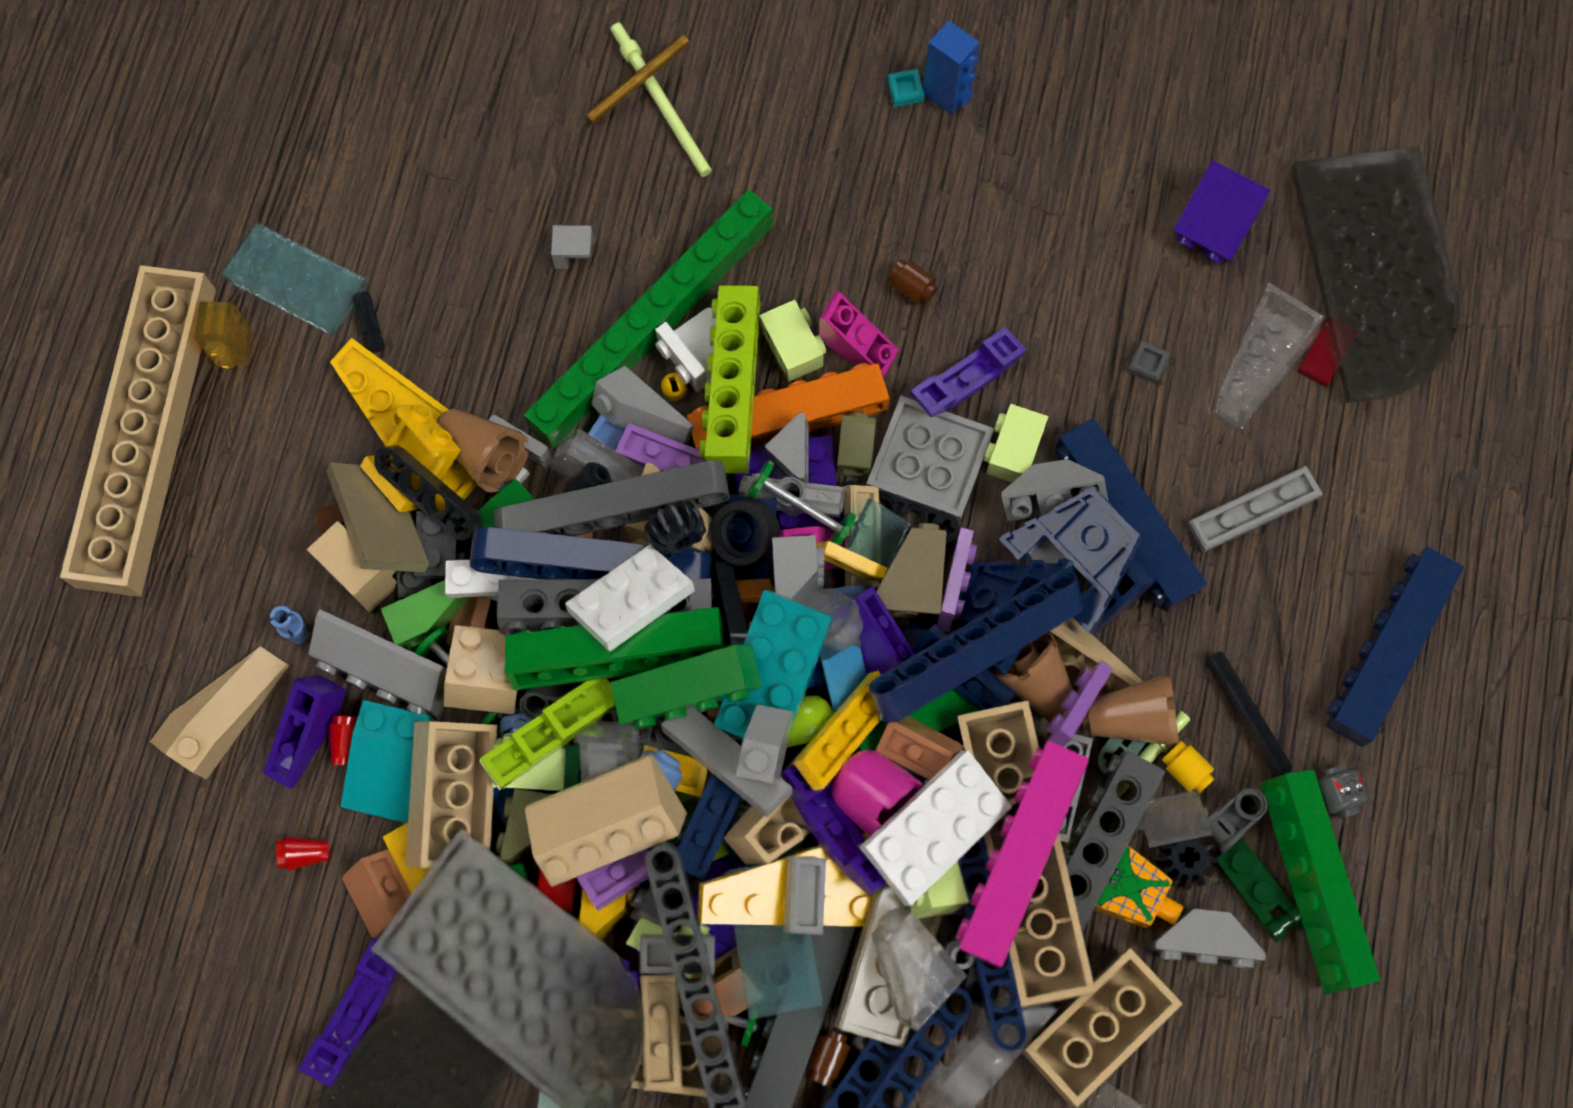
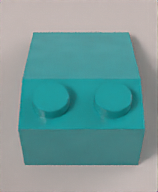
[340,700,436,824]

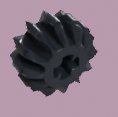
[644,501,707,557]
[1155,828,1217,890]

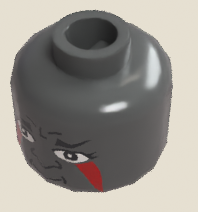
[1318,764,1369,819]

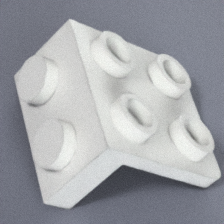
[655,308,736,393]

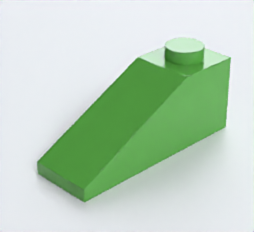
[381,580,471,652]

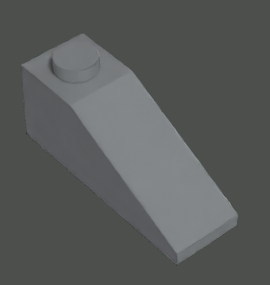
[591,366,694,446]

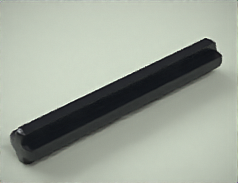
[1206,651,1293,777]

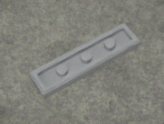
[1187,466,1323,553]
[661,708,792,817]

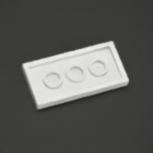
[860,750,1012,906]

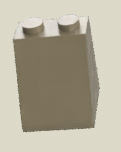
[876,523,946,621]

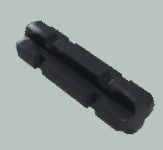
[353,291,385,353]

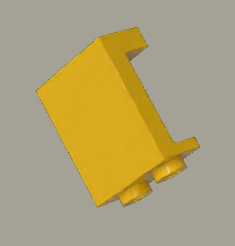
[360,404,461,512]

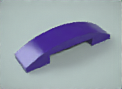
[909,327,1027,417]
[782,764,887,895]
[298,937,406,1087]

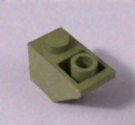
[837,413,876,479]
[496,789,551,864]

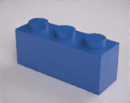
[923,21,980,114]

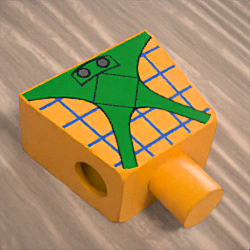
[1094,846,1183,928]

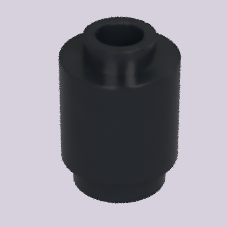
[563,462,612,493]

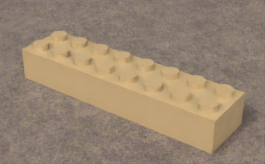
[958,701,1096,1008]

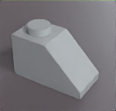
[736,704,794,785]

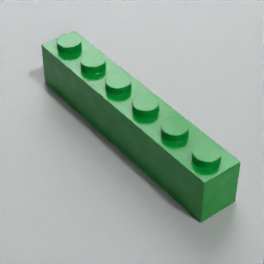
[505,607,725,690]
[1260,769,1380,995]

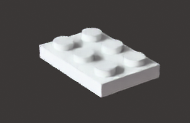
[565,545,695,652]

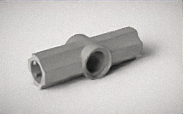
[739,475,845,518]

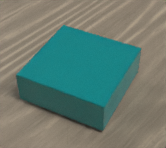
[887,69,925,107]

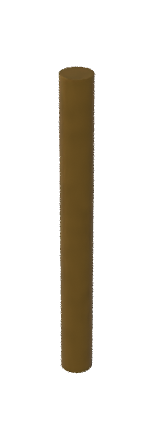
[587,34,691,124]

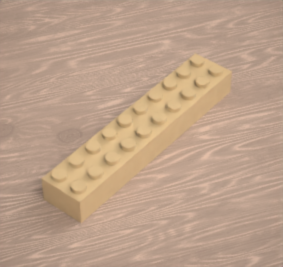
[60,265,216,597]

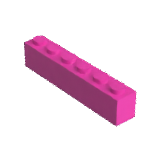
[956,741,1089,969]

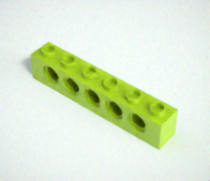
[700,286,761,474]

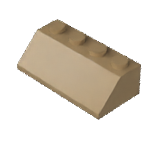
[525,753,687,887]

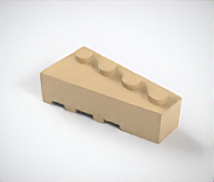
[723,742,852,864]

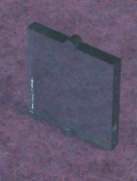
[846,499,910,573]

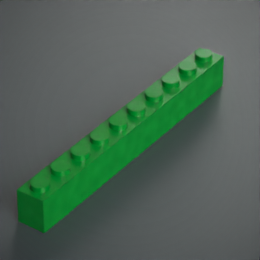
[524,189,773,449]

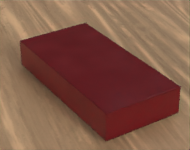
[1297,317,1358,388]

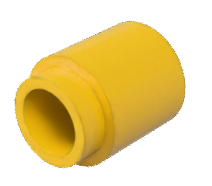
[1162,741,1214,793]

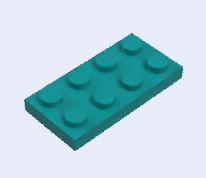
[714,589,834,738]

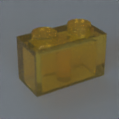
[194,301,252,368]

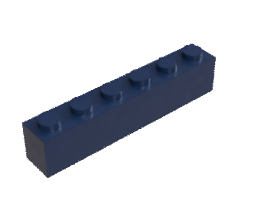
[1056,417,1207,612]
[1326,547,1464,747]

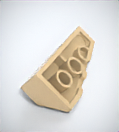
[1049,618,1143,698]
[150,646,289,780]

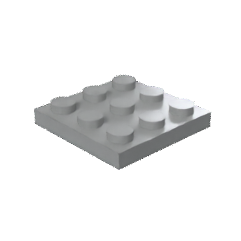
[866,396,994,521]

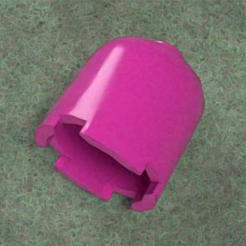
[831,750,924,837]

